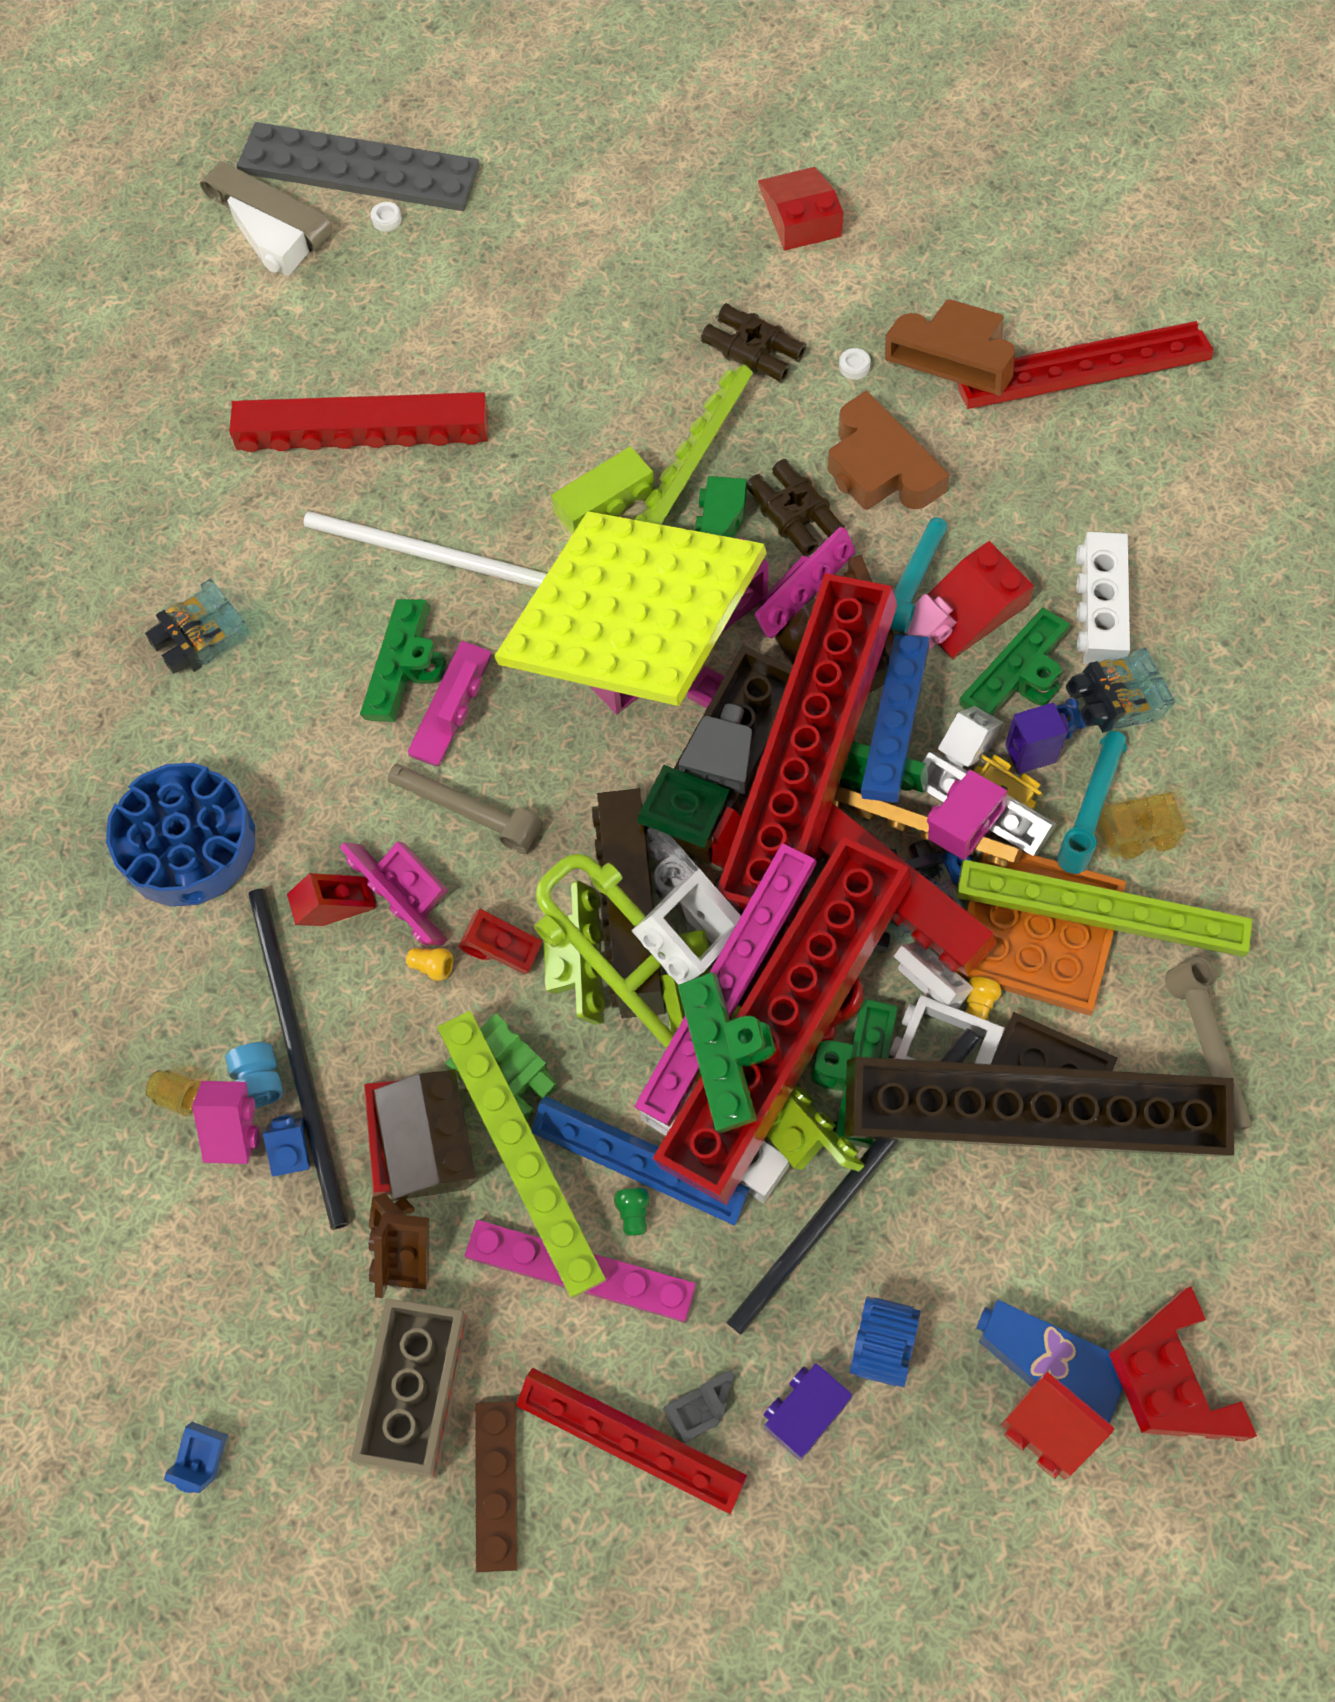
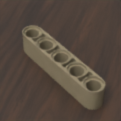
[200,161,333,252]

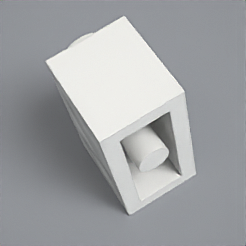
[938,706,1004,768]

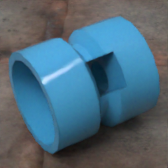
[225,1042,284,1108]

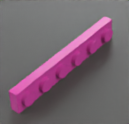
[464,1219,696,1323]

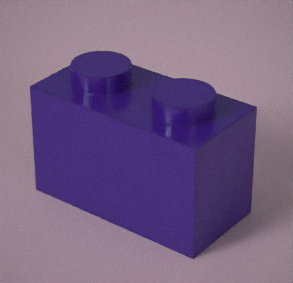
[1005,702,1069,774]
[763,1363,853,1462]

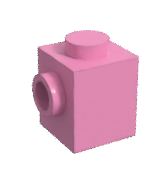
[907,593,957,649]

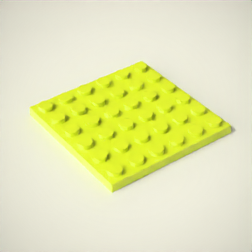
[494,511,767,706]

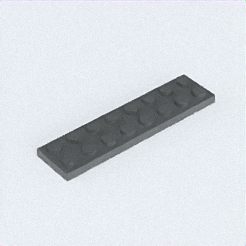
[237,122,480,211]

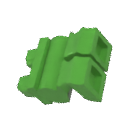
[445,1013,558,1121]

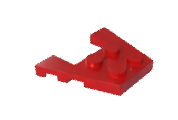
[1109,1287,1257,1442]

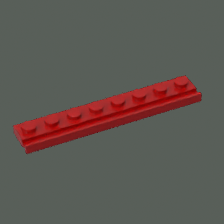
[955,321,1213,409]

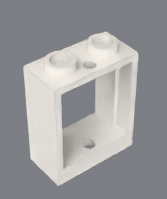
[632,869,741,984]
[889,995,1004,1064]

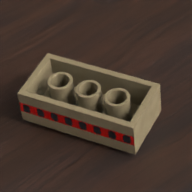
[351,1298,469,1479]

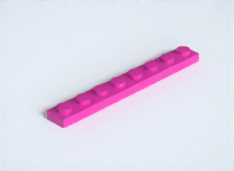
[634,843,817,1127]

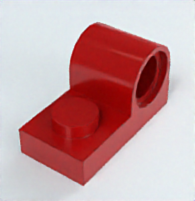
[458,908,542,975]

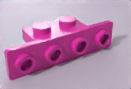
[755,527,856,638]
[408,641,491,767]
[340,841,448,945]

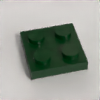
[637,765,730,848]

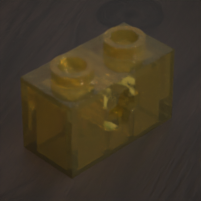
[1098,792,1186,859]

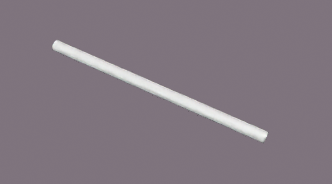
[304,511,547,588]

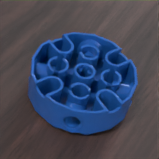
[106,763,255,907]

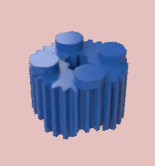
[850,1296,921,1387]

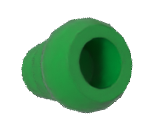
[614,1188,650,1236]

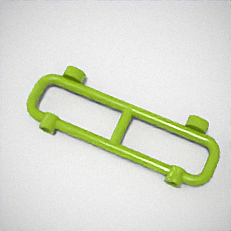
[534,853,741,1081]

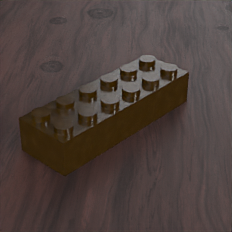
[645,645,792,864]
[592,788,665,1019]

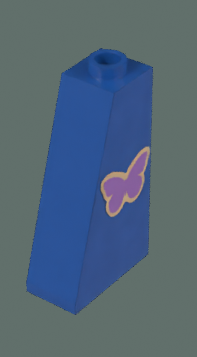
[976,1300,1123,1424]

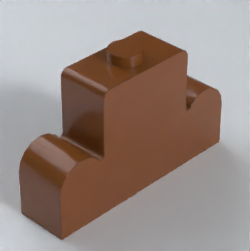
[885,299,1015,396]
[827,390,950,510]

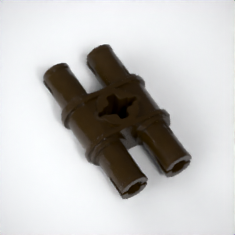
[701,303,806,383]
[747,459,845,556]

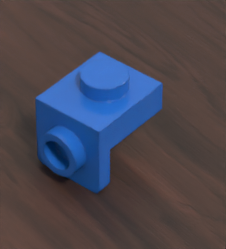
[263,1114,310,1177]
[164,1422,228,1493]

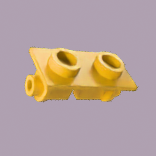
[974,754,1044,810]

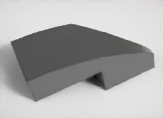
[663,1370,734,1444]

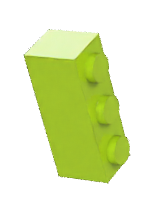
[551,446,654,534]

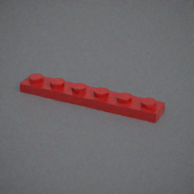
[516,1367,747,1515]

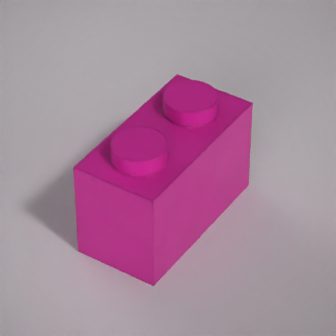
[927,770,1007,861]
[192,1081,260,1164]

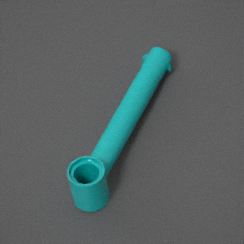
[890,517,947,634]
[1057,731,1127,874]

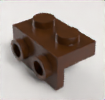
[368,1213,429,1298]

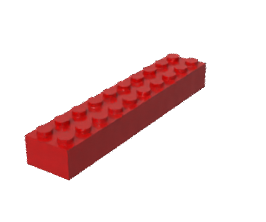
[717,573,897,927]
[653,836,912,1205]

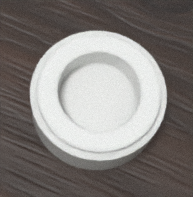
[371,202,402,231]
[839,348,871,379]

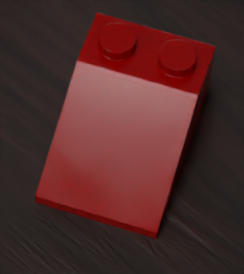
[758,167,844,251]
[927,541,1034,660]
[1000,1372,1115,1480]

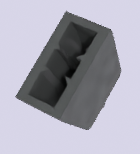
[679,704,752,794]

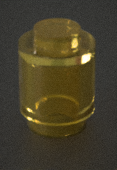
[145,1070,201,1116]

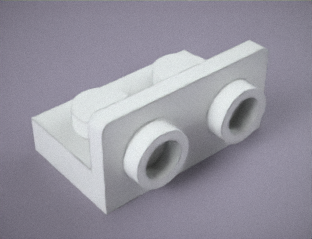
[894,942,973,1009]

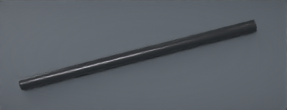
[248,888,349,1230]
[726,1028,981,1335]

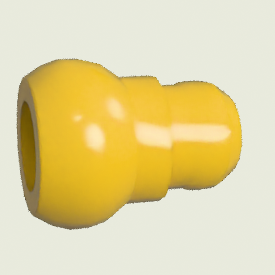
[406,947,454,981]
[965,976,1001,1021]

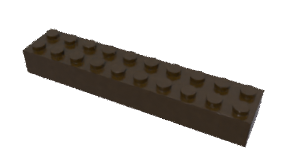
[844,1057,1234,1157]

